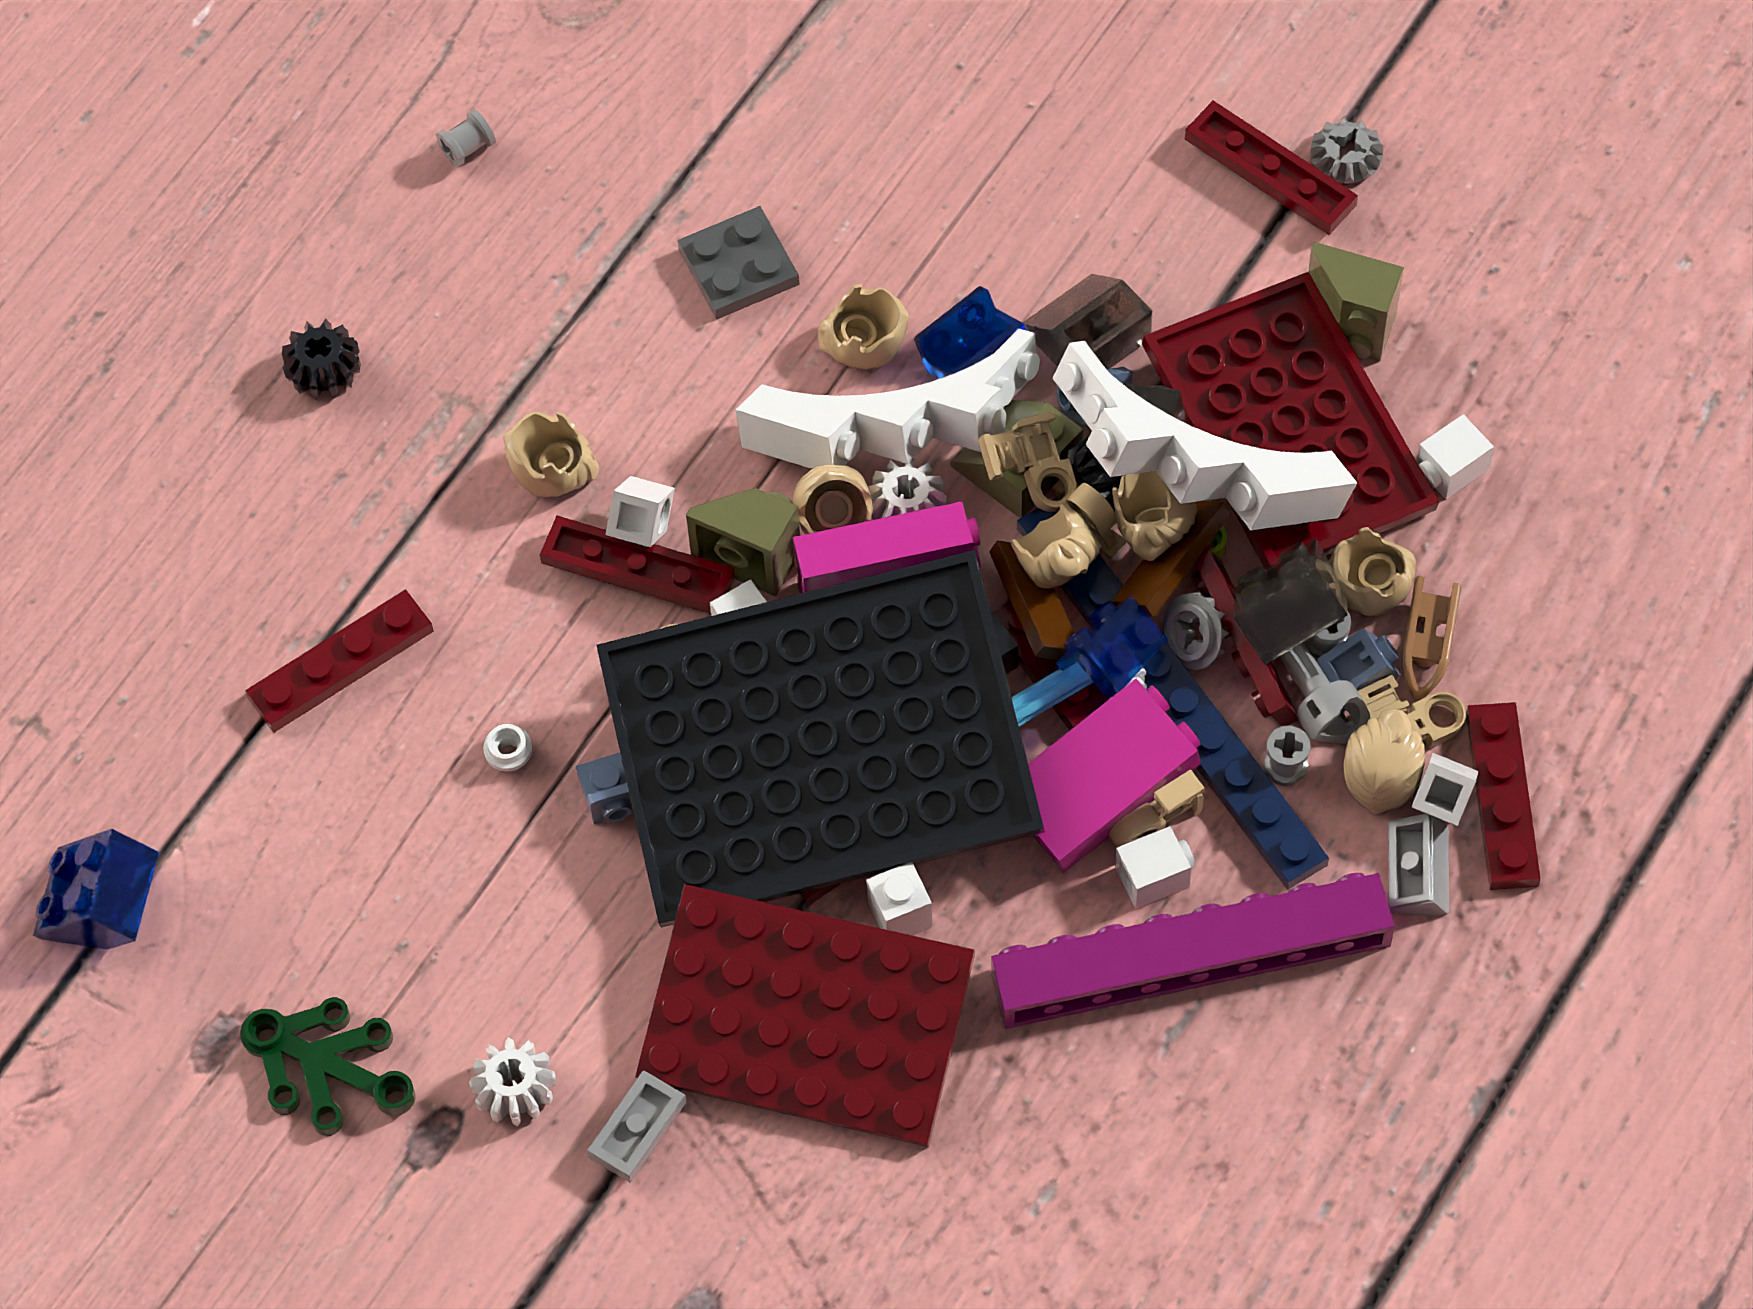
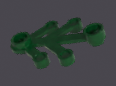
[240,997,416,1136]

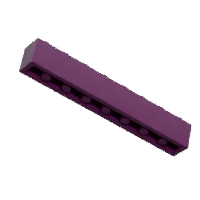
[991,873,1395,1029]

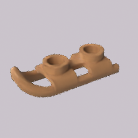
[1402,576,1461,701]

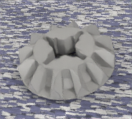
[1310,117,1384,183]
[1163,592,1229,670]

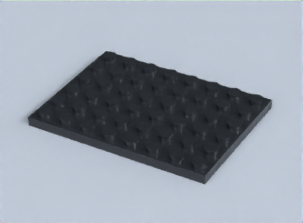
[596,550,1045,928]

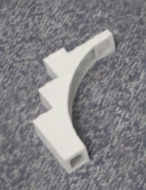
[735,329,1040,469]
[1052,341,1357,530]

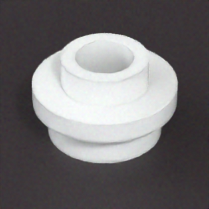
[483,724,532,771]

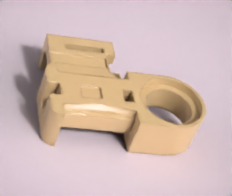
[978,412,1077,512]
[1052,479,1127,558]
[1358,675,1466,749]
[1109,770,1205,847]

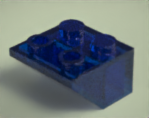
[33,829,160,950]

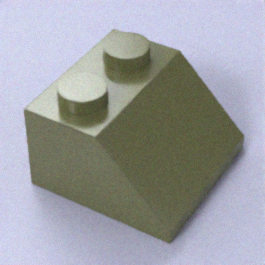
[1308,242,1404,361]
[950,400,1083,518]
[686,488,800,597]

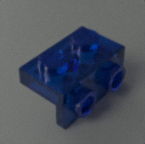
[914,286,1027,379]
[1055,596,1168,699]

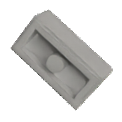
[1388,813,1449,915]

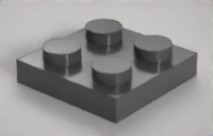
[677,206,800,320]

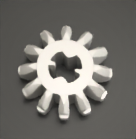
[868,460,947,520]
[469,1037,556,1127]

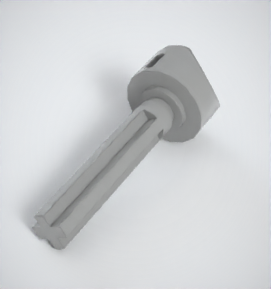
[1245,586,1371,745]

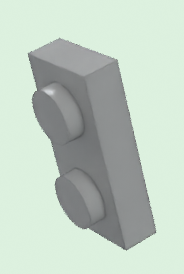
[587,1070,686,1183]

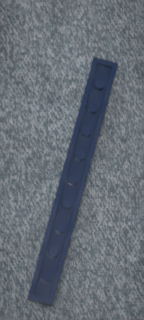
[1017,497,1329,890]

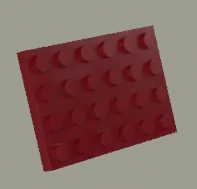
[1141,272,1440,578]
[635,884,975,1147]

